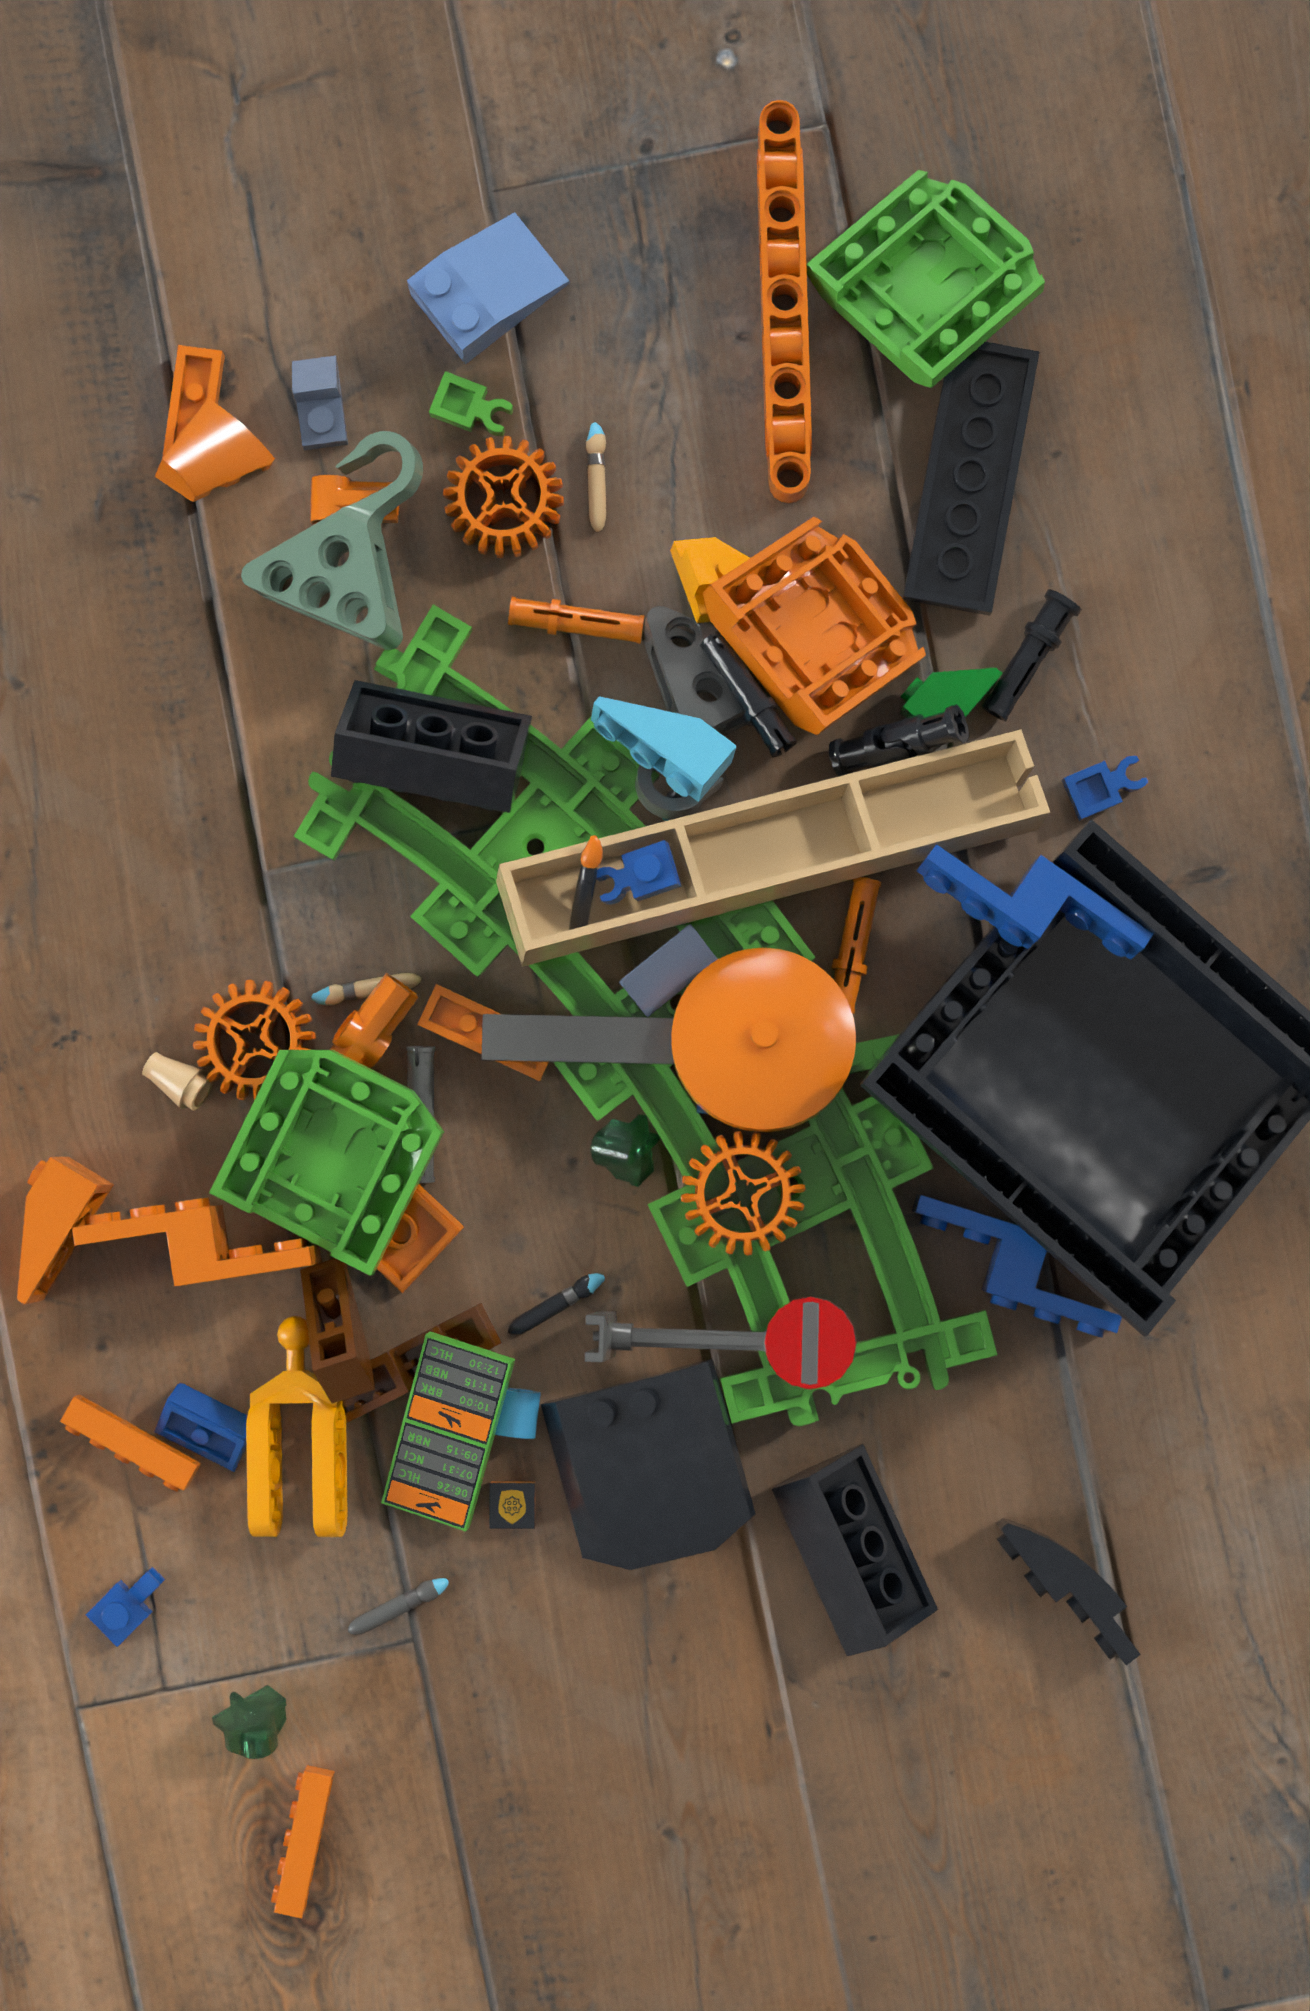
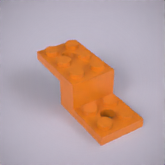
[72,1198,322,1287]

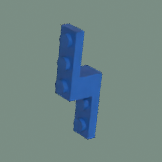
[916,844,1153,960]
[912,1194,1122,1338]

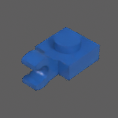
[86,1567,165,1647]

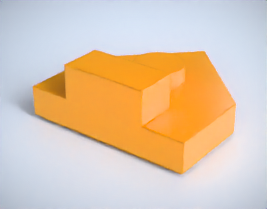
[670,537,750,623]

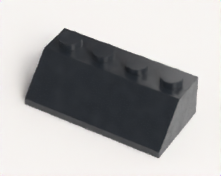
[331,680,532,813]
[772,1444,938,1656]

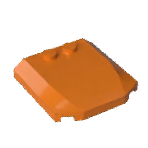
[703,517,926,735]

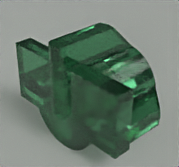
[590,1114,660,1187]
[212,1685,287,1759]

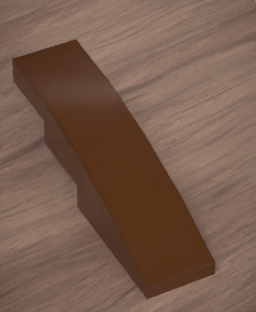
[342,1303,502,1423]

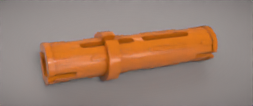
[508,596,645,644]
[831,877,881,1014]

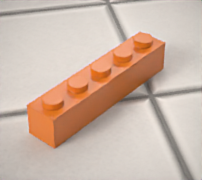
[60,1394,201,1492]
[271,1765,335,1919]

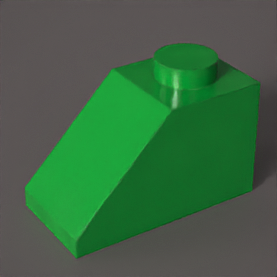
[900,668,1003,747]

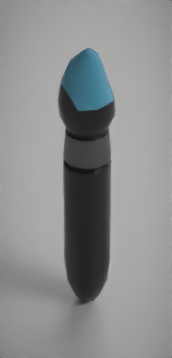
[508,1273,605,1335]

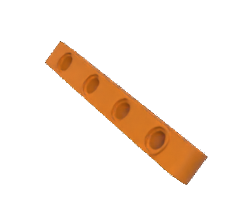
[757,100,812,503]

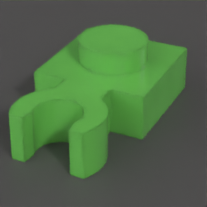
[429,371,513,436]

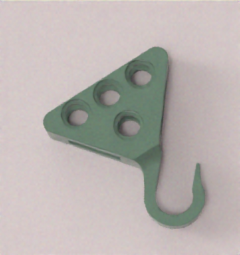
[241,431,423,650]

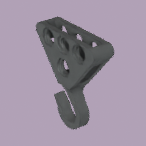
[635,606,780,819]

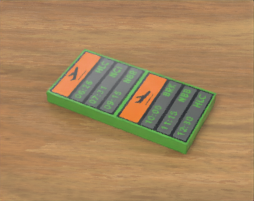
[381,1331,515,1531]

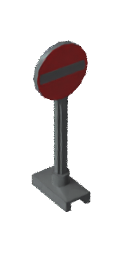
[585,1297,857,1389]

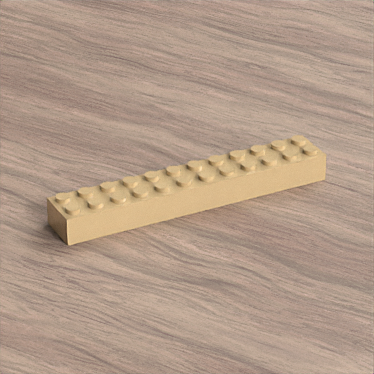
[496,730,1050,967]

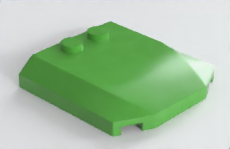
[806,170,1045,388]
[209,1050,444,1276]

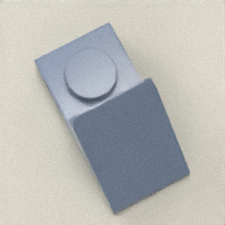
[292,355,348,450]

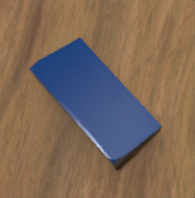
[154,1383,247,1472]

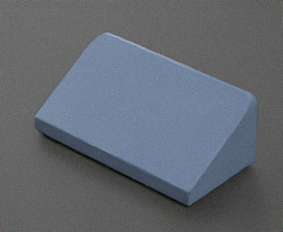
[619,924,718,1017]

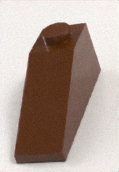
[300,1258,375,1404]

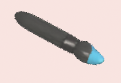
[348,1578,449,1635]

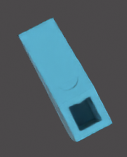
[591,696,737,802]

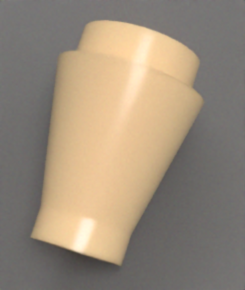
[142,1052,213,1111]

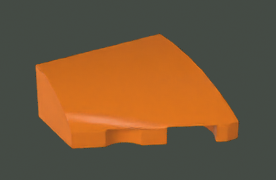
[155,398,275,502]

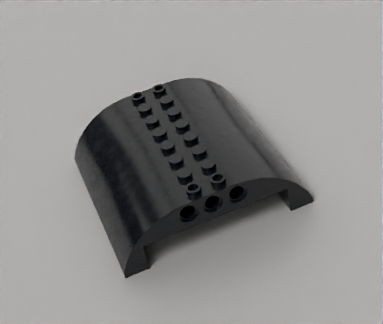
[860,819,1310,1337]

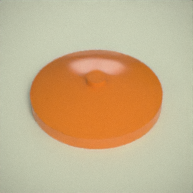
[671,948,856,1132]

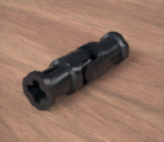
[829,704,969,776]

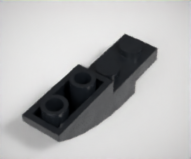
[996,1518,1141,1666]

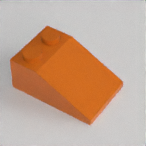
[17,1157,114,1304]

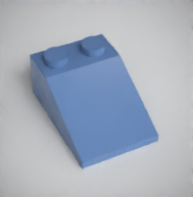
[407,212,570,364]

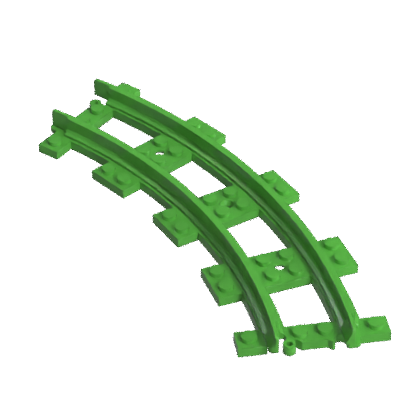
[294,604,998,1426]

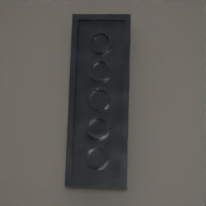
[903,342,1040,616]

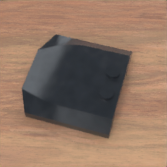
[540,1359,756,1570]

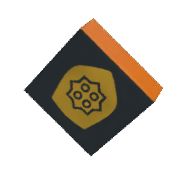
[489,1481,535,1529]

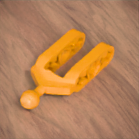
[246,1316,348,1537]

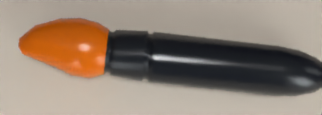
[569,835,603,930]

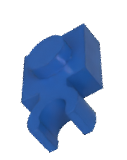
[1061,756,1148,821]
[596,840,682,905]

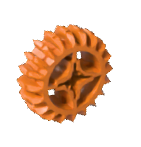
[443,436,564,558]
[193,980,316,1100]
[681,1131,805,1255]

